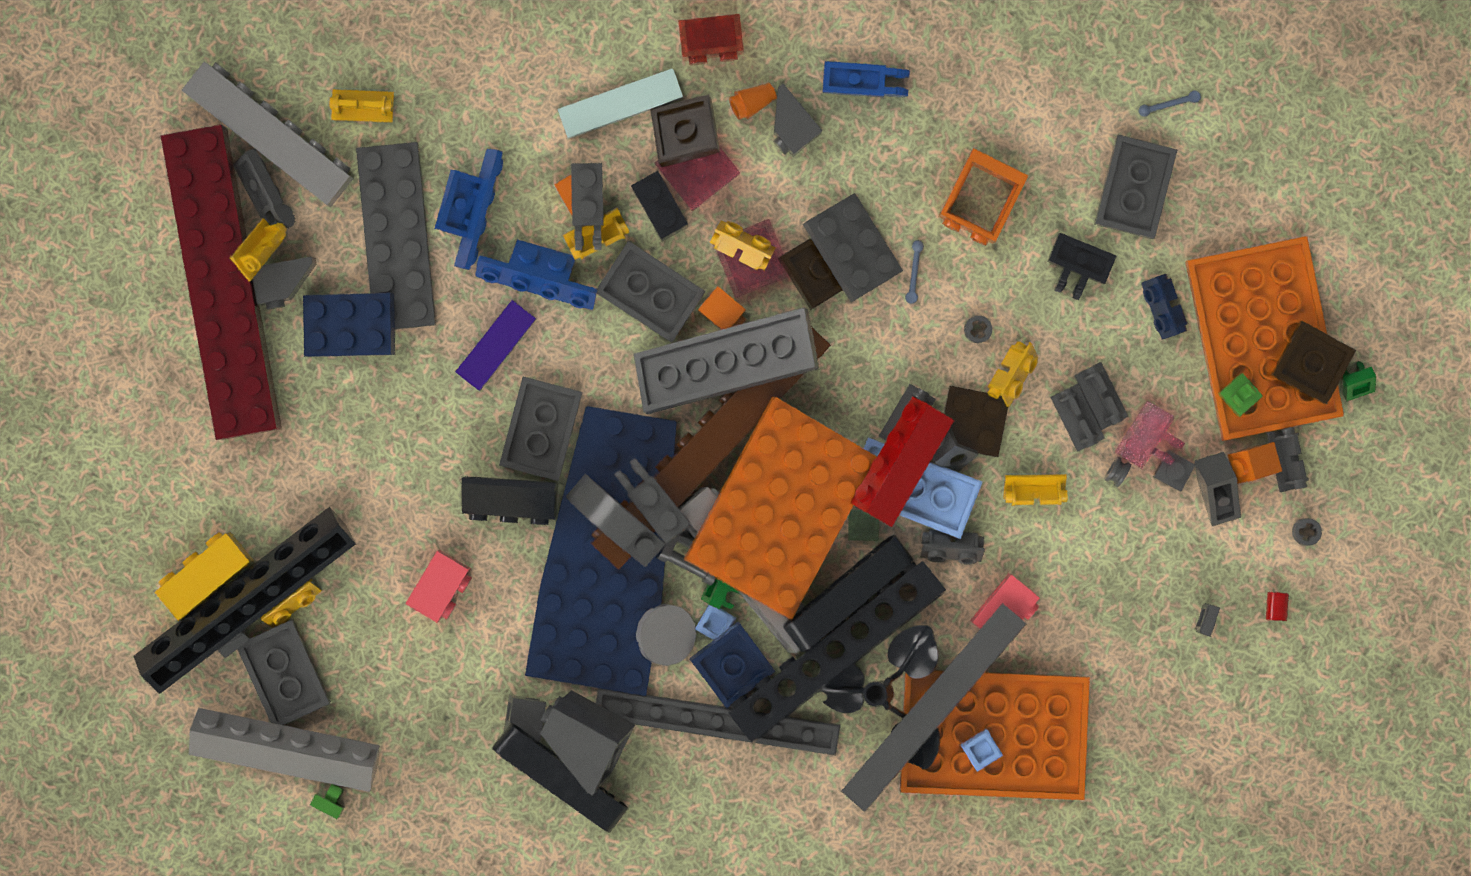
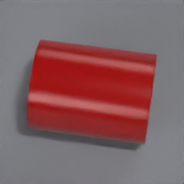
[1266,592,1289,621]

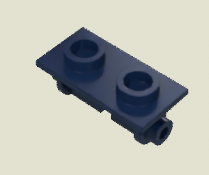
[1141,274,1188,340]

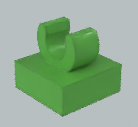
[1218,373,1263,417]
[310,784,345,819]

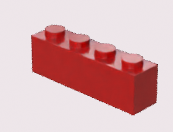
[851,396,954,527]

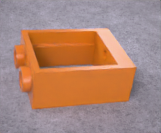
[938,148,1029,246]

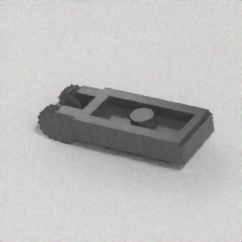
[233,149,296,229]
[571,163,604,250]
[614,458,691,545]

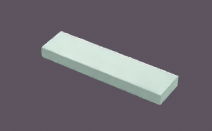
[558,68,683,139]

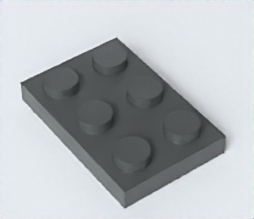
[1094,134,1177,240]
[803,193,903,303]
[597,241,706,343]
[499,376,583,481]
[237,619,331,725]

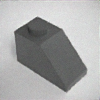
[773,84,822,157]
[253,257,317,310]
[1195,452,1241,526]

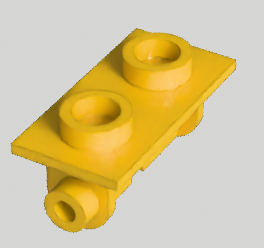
[329,89,394,123]
[563,208,630,260]
[230,218,287,281]
[710,220,776,271]
[987,341,1038,407]
[1003,474,1068,506]
[261,578,322,628]

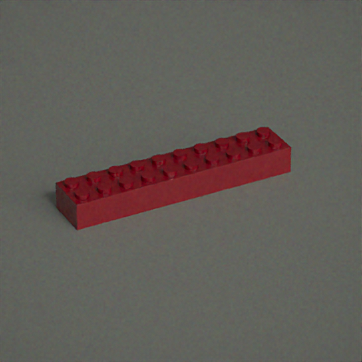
[160,124,282,440]

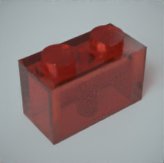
[678,14,744,65]

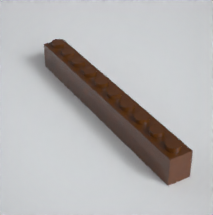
[590,326,831,570]

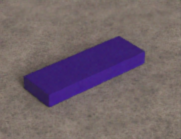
[455,300,536,391]

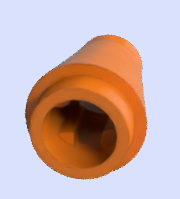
[729,83,777,120]

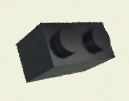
[631,171,689,242]

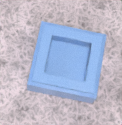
[695,605,736,640]
[960,729,1003,772]

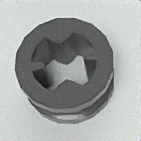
[964,316,992,343]
[1104,456,1131,488]
[1292,518,1322,546]

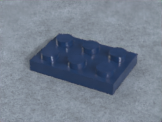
[303,293,395,357]

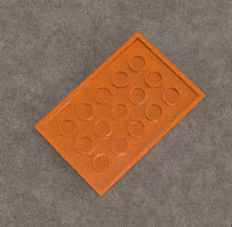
[1185,236,1344,441]
[684,397,877,620]
[900,670,1090,800]

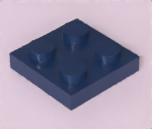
[689,622,775,709]

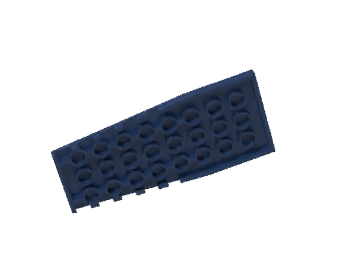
[525,406,677,696]

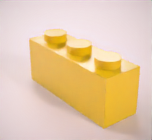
[154,532,254,621]

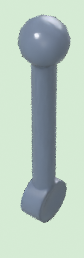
[1139,91,1201,117]
[905,240,924,304]

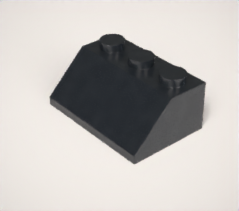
[461,476,558,525]

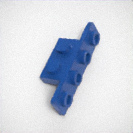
[434,149,503,270]
[475,239,597,310]

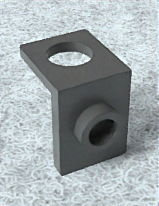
[932,427,978,472]

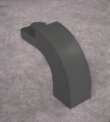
[565,473,665,567]

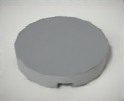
[636,604,696,666]

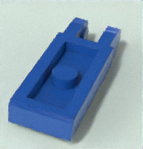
[822,61,910,98]

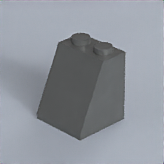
[540,690,635,796]

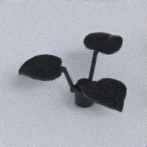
[818,625,940,770]

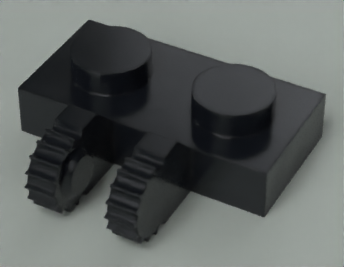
[1047,233,1116,301]

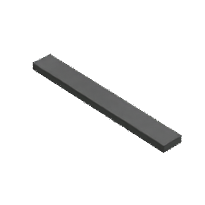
[841,603,1027,812]
[596,688,840,756]

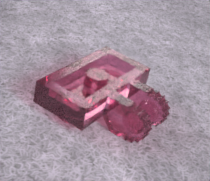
[1115,400,1185,469]

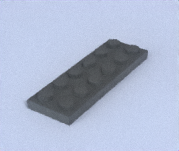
[356,142,436,329]
[634,307,819,414]

